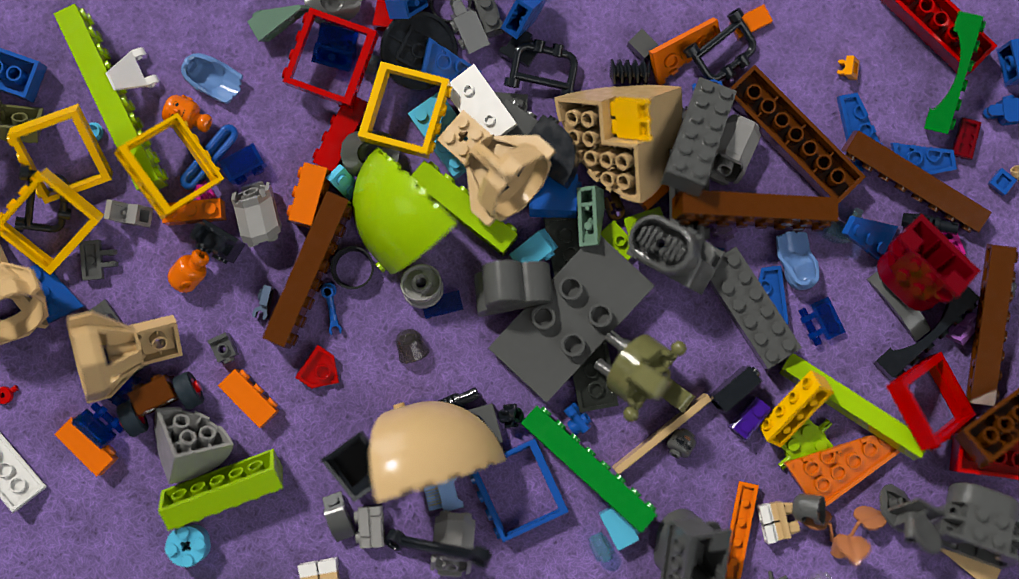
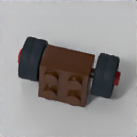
[116,371,204,437]

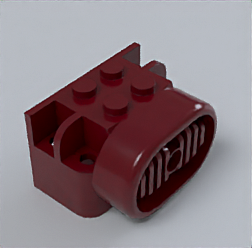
[877,214,981,311]

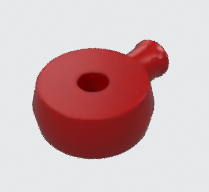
[0,385,19,405]

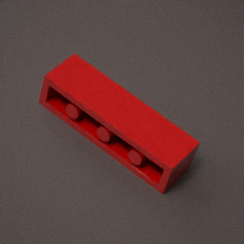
[312,96,368,172]

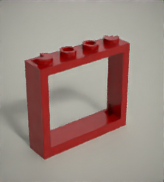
[282,7,379,109]
[886,351,976,451]

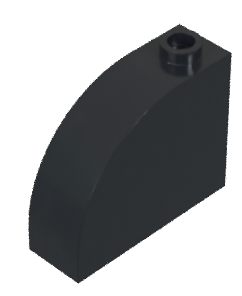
[529,114,579,189]

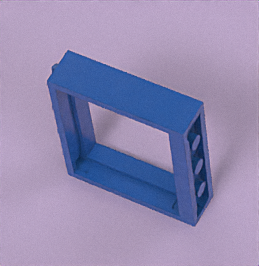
[468,438,569,542]

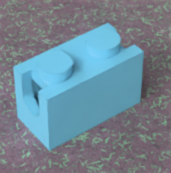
[509,229,558,263]
[599,507,640,551]

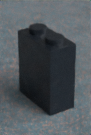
[709,366,762,413]

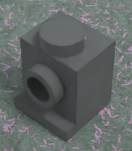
[208,332,239,364]

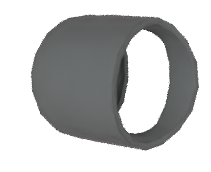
[792,494,826,525]

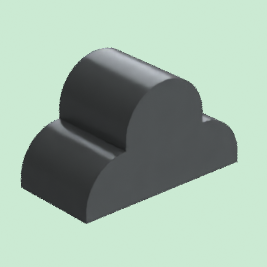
[474,260,553,317]

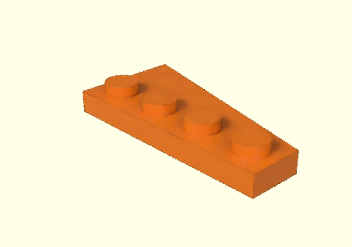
[649,17,720,85]

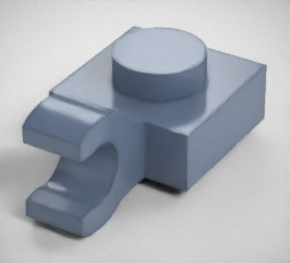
[252,285,275,320]

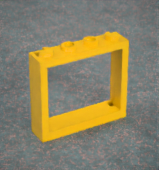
[358,61,453,159]
[7,103,113,204]
[114,113,224,220]
[0,168,104,275]

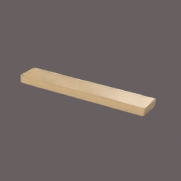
[612,393,711,475]

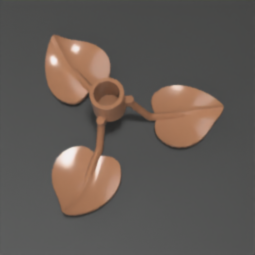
[802,506,887,566]

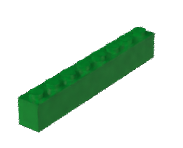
[521,406,657,533]

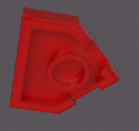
[295,344,339,389]

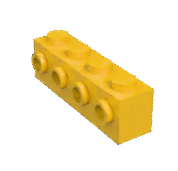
[759,370,834,447]

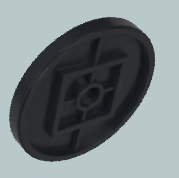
[380,11,458,90]

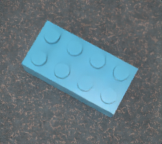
[408,92,468,180]

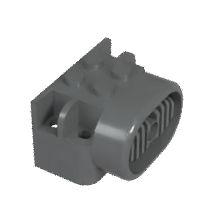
[626,215,725,295]
[930,482,1019,569]
[654,509,733,579]

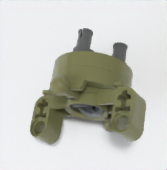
[594,331,695,422]

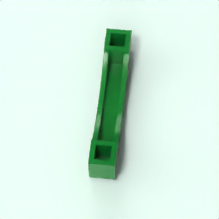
[924,11,986,134]

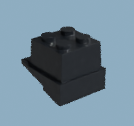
[321,430,373,502]

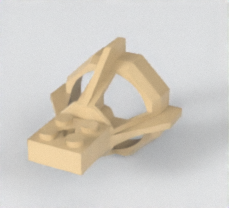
[437,110,555,226]
[0,244,49,345]
[67,311,183,403]

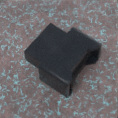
[498,31,538,68]

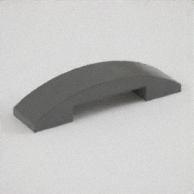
[866,271,931,342]

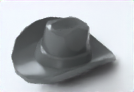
[304,0,362,27]
[340,130,400,177]

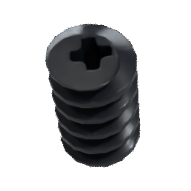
[610,59,650,85]

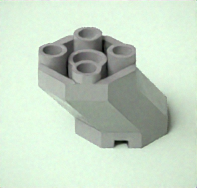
[710,114,761,185]
[231,181,282,247]
[430,510,476,577]

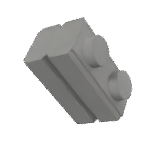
[354,505,385,549]

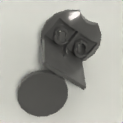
[879,484,945,555]

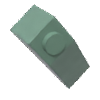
[247,5,310,42]
[577,186,605,247]

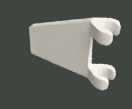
[106,47,159,91]

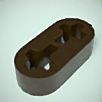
[602,186,625,221]

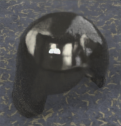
[396,329,430,364]

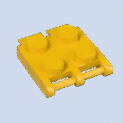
[610,97,653,141]

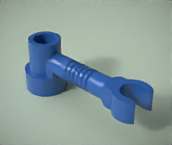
[321,282,342,335]

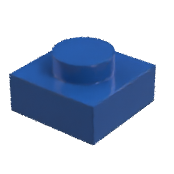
[987,168,1017,196]

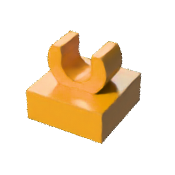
[837,56,860,80]

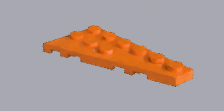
[783,434,900,507]

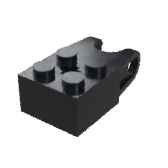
[189,219,246,264]

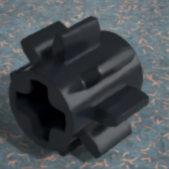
[498,404,523,428]

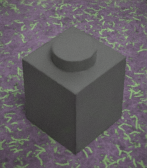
[627,29,658,61]

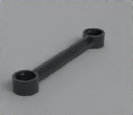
[384,529,493,568]

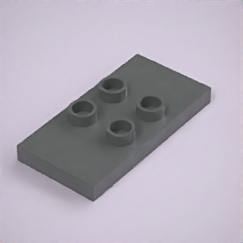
[488,237,655,403]

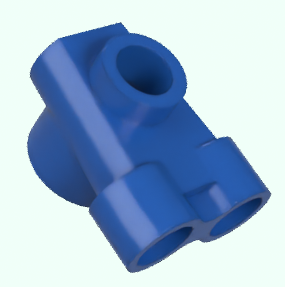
[564,402,591,435]

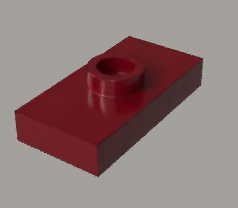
[953,117,982,160]

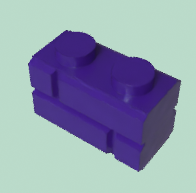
[728,396,772,440]

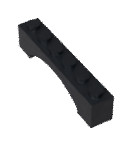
[873,286,980,380]

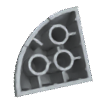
[154,407,233,484]

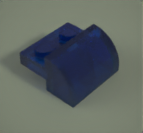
[311,22,360,72]

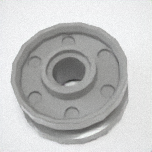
[400,264,444,309]

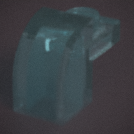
[821,207,863,245]

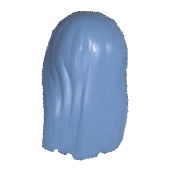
[181,53,243,104]
[776,231,819,290]

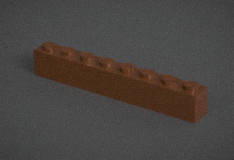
[841,130,992,233]
[966,244,1019,406]

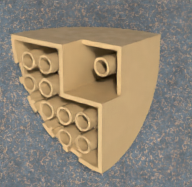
[554,85,682,203]
[370,401,506,502]

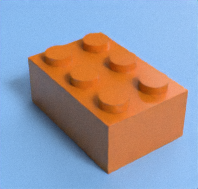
[287,162,331,228]

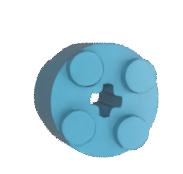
[165,524,211,567]

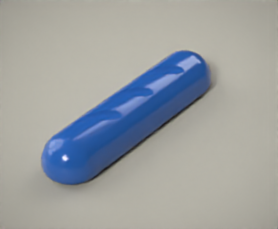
[180,124,238,190]

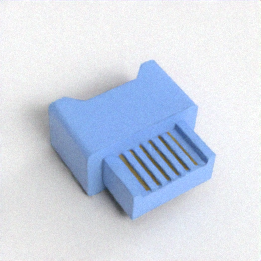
[424,477,464,511]

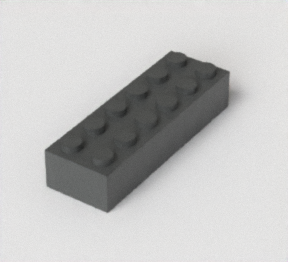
[660,77,737,197]
[709,247,802,369]

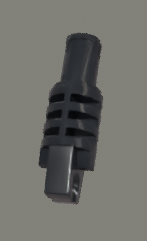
[901,213,959,235]
[438,387,480,408]

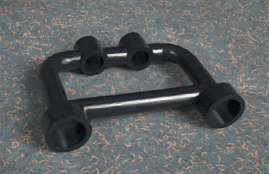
[683,8,756,81]
[504,39,578,96]
[15,164,72,233]

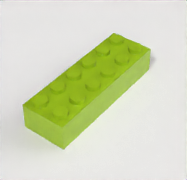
[411,160,518,256]
[158,448,283,531]

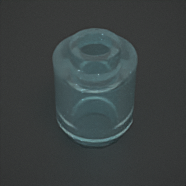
[588,531,615,563]

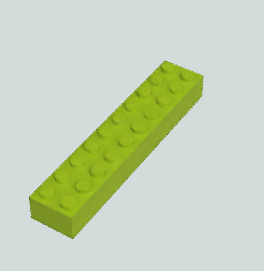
[53,4,169,193]

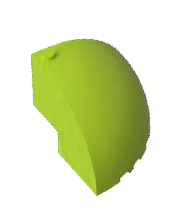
[352,147,457,274]

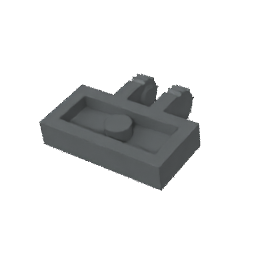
[79,239,119,281]

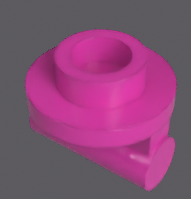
[194,181,217,200]

